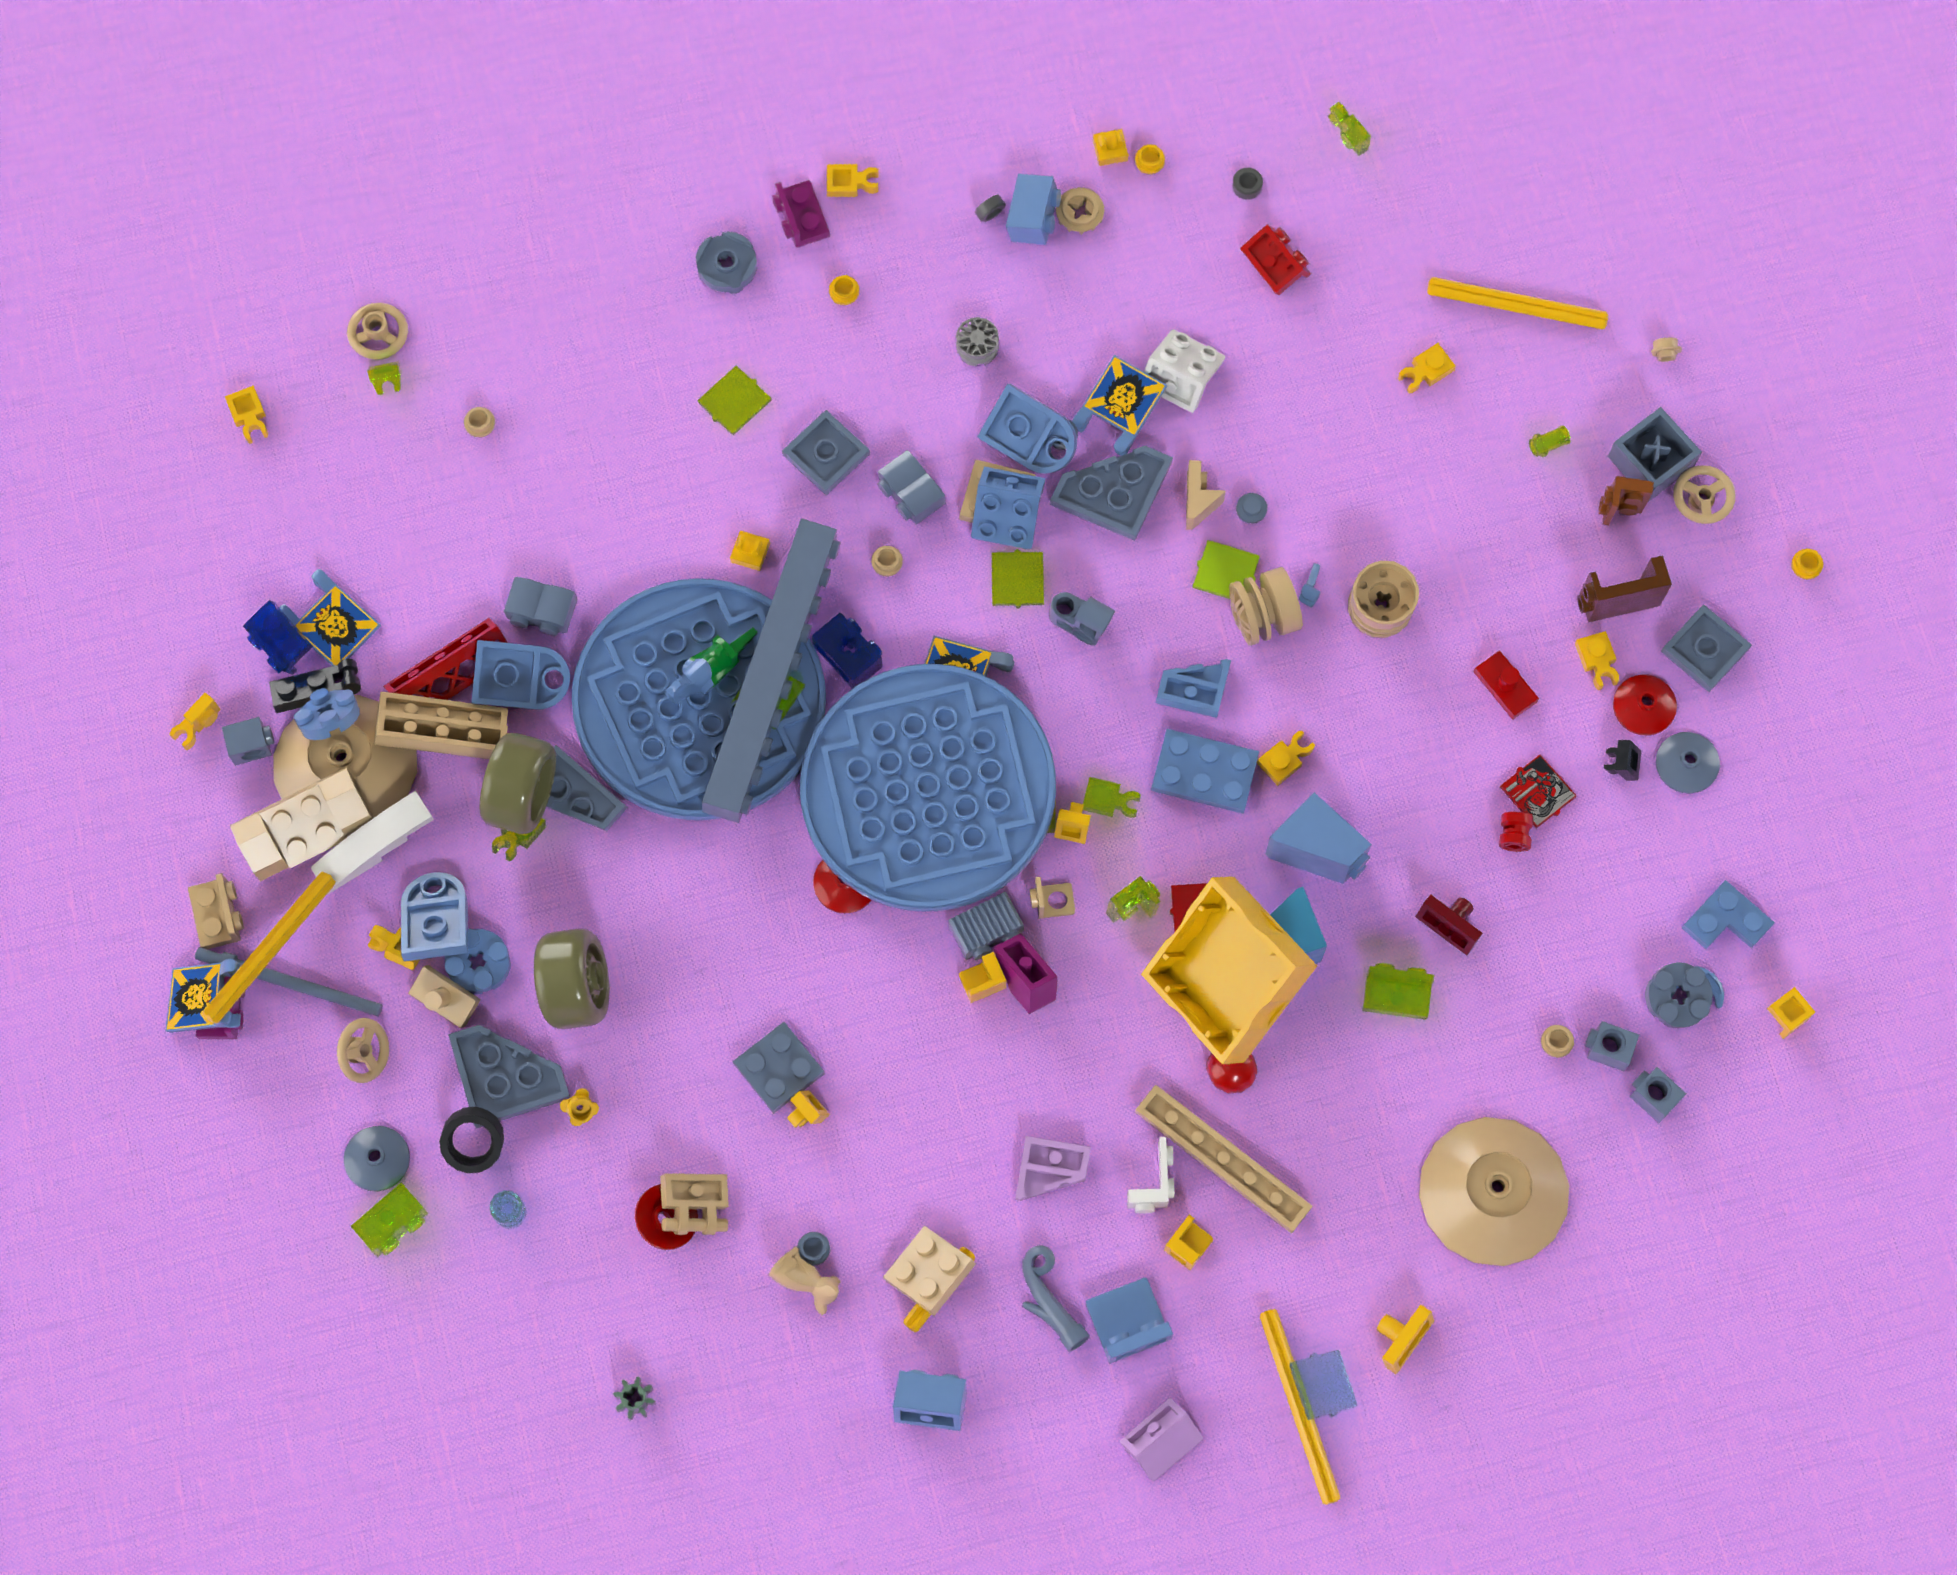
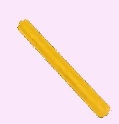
[1427,277,1608,329]
[203,872,335,1024]
[1260,1309,1340,1505]

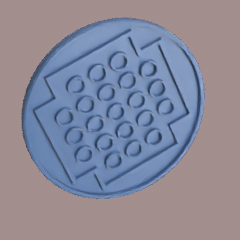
[572,578,826,820]
[800,664,1056,912]

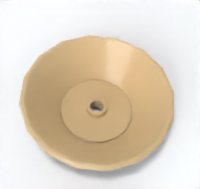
[273,695,417,817]
[1419,1117,1569,1266]

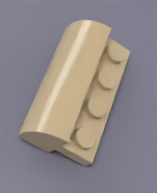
[374,692,508,759]

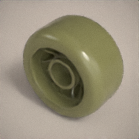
[479,733,556,834]
[534,929,610,1029]

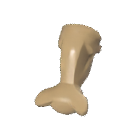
[768,1246,840,1315]

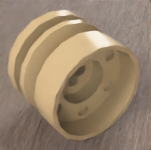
[1348,561,1419,638]
[1229,567,1303,646]

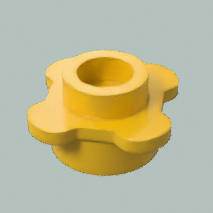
[560,1088,599,1126]

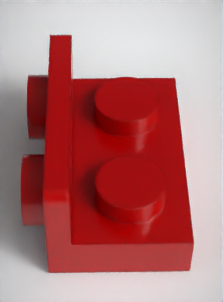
[1240,224,1311,295]

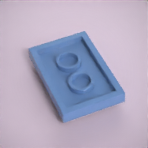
[1151,729,1259,814]

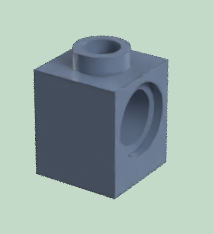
[222,717,275,766]
[1585,1021,1639,1072]
[1630,1067,1687,1123]

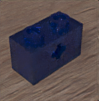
[812,612,883,689]

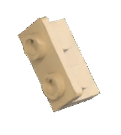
[187,873,244,950]

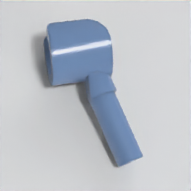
[1299,563,1321,608]

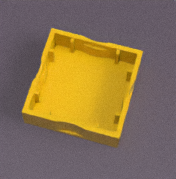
[1141,877,1317,1064]

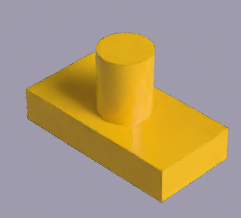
[1377,1304,1435,1375]

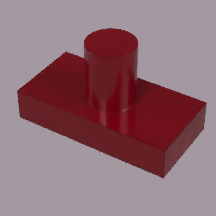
[1415,894,1483,956]

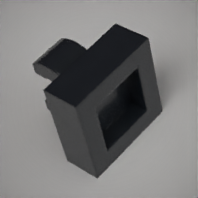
[1604,740,1642,781]

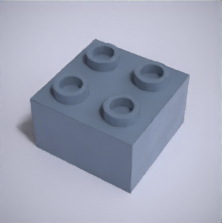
[1608,407,1702,502]

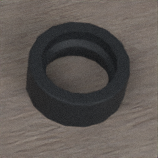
[439,1107,504,1173]

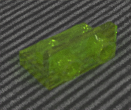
[1106,876,1161,923]
[1362,963,1434,1020]
[351,1182,429,1257]

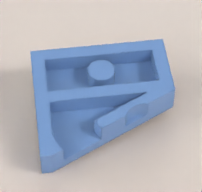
[1156,659,1231,718]

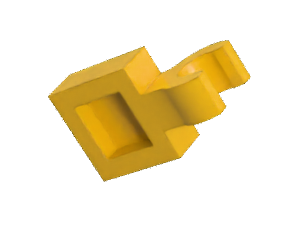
[169,692,221,750]
[368,925,420,970]

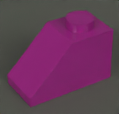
[994,933,1058,1014]

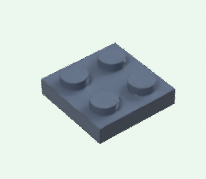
[782,410,870,496]
[1661,604,1752,692]
[733,1022,825,1114]

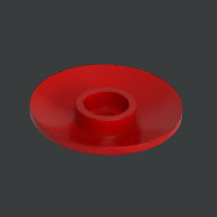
[1613,675,1677,736]
[813,860,871,914]
[635,1184,698,1250]

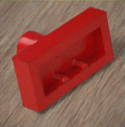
[1473,650,1539,720]

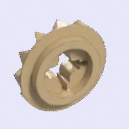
[1056,188,1104,235]

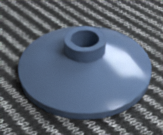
[1656,732,1720,794]
[344,1126,410,1191]

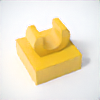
[1092,129,1129,166]
[730,530,770,571]
[1054,802,1091,844]
[787,1090,830,1128]

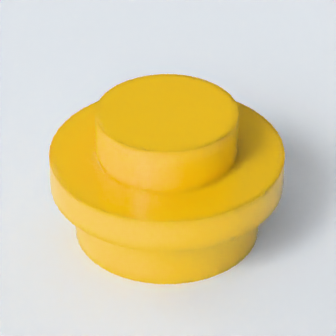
[1135,144,1165,174]
[829,275,860,305]
[1791,549,1824,580]

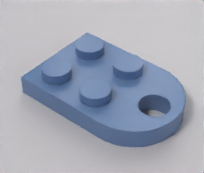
[977,384,1077,474]
[471,640,570,710]
[401,872,468,962]

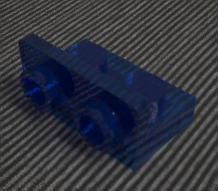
[243,600,313,675]

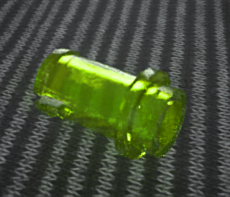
[1529,425,1571,457]

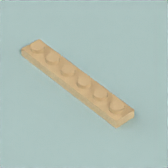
[1135,1085,1313,1234]

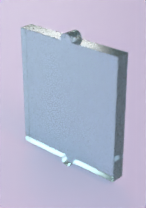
[1289,1350,1358,1420]

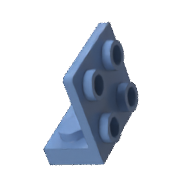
[971,467,1045,549]
[1086,1278,1173,1364]

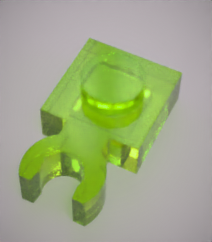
[1328,102,1371,156]
[1083,777,1141,818]
[492,818,546,861]

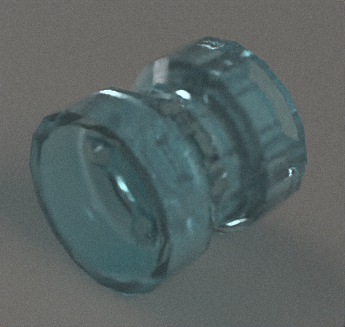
[489,1190,527,1229]

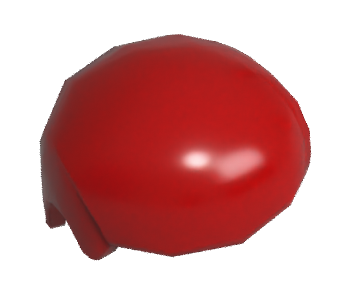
[1206,1053,1257,1094]

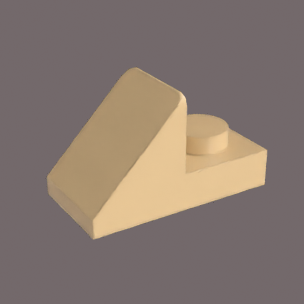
[1186,460,1226,530]

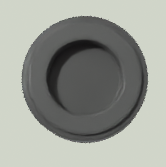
[1232,168,1263,200]
[975,195,1006,222]

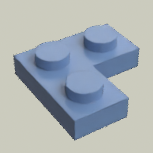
[1682,880,1775,949]

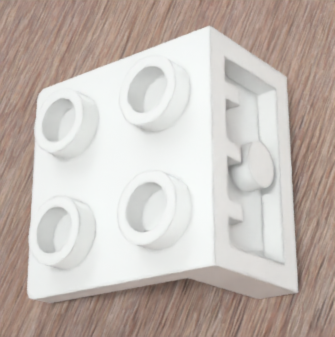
[1144,330,1225,413]

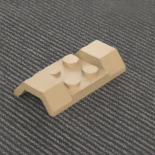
[230,767,374,881]

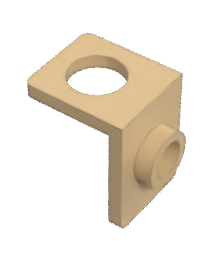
[1030,877,1075,919]

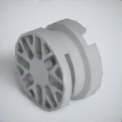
[956,317,999,367]

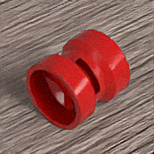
[1499,812,1534,852]

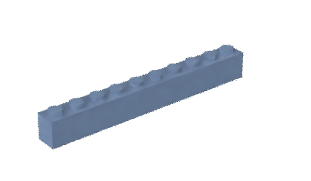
[702,518,841,823]

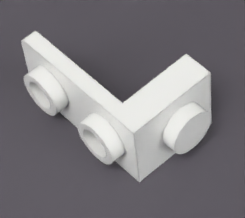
[1127,1137,1175,1214]

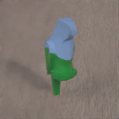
[665,627,758,704]

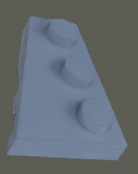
[546,745,628,831]

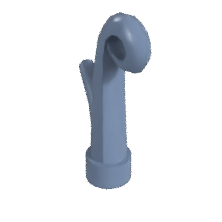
[1022,1245,1090,1352]

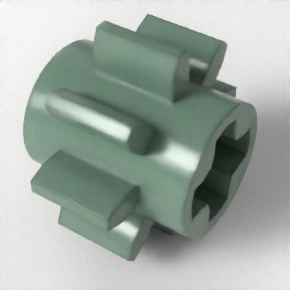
[613,1377,656,1420]

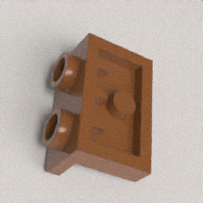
[1598,476,1654,526]

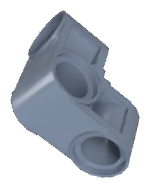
[1049,592,1115,646]

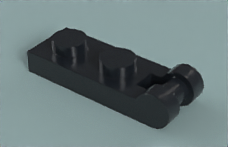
[269,659,361,714]

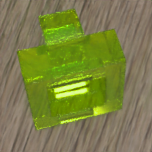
[367,361,402,395]

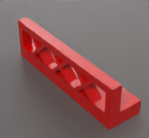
[383,618,508,700]

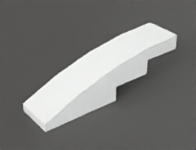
[310,790,434,895]

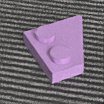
[1015,1136,1091,1201]

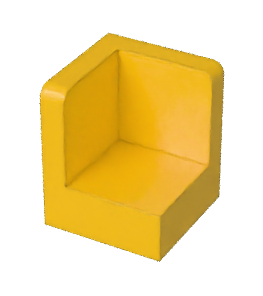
[959,952,1007,1003]
[1767,987,1816,1039]
[1164,1214,1213,1271]

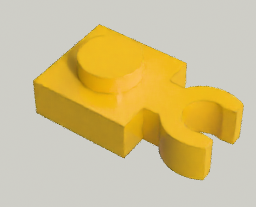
[827,164,879,197]
[1398,343,1456,393]
[224,385,268,444]
[1574,631,1619,690]
[1257,730,1315,786]

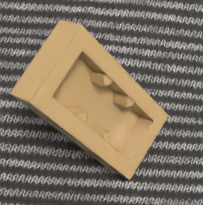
[408,965,481,1028]

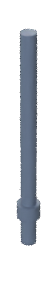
[195,947,383,1017]

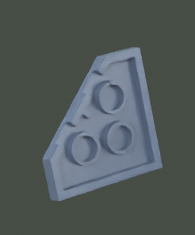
[1050,445,1173,541]
[448,1025,571,1129]

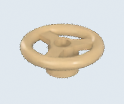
[347,303,408,359]
[1673,465,1736,524]
[337,1018,389,1083]

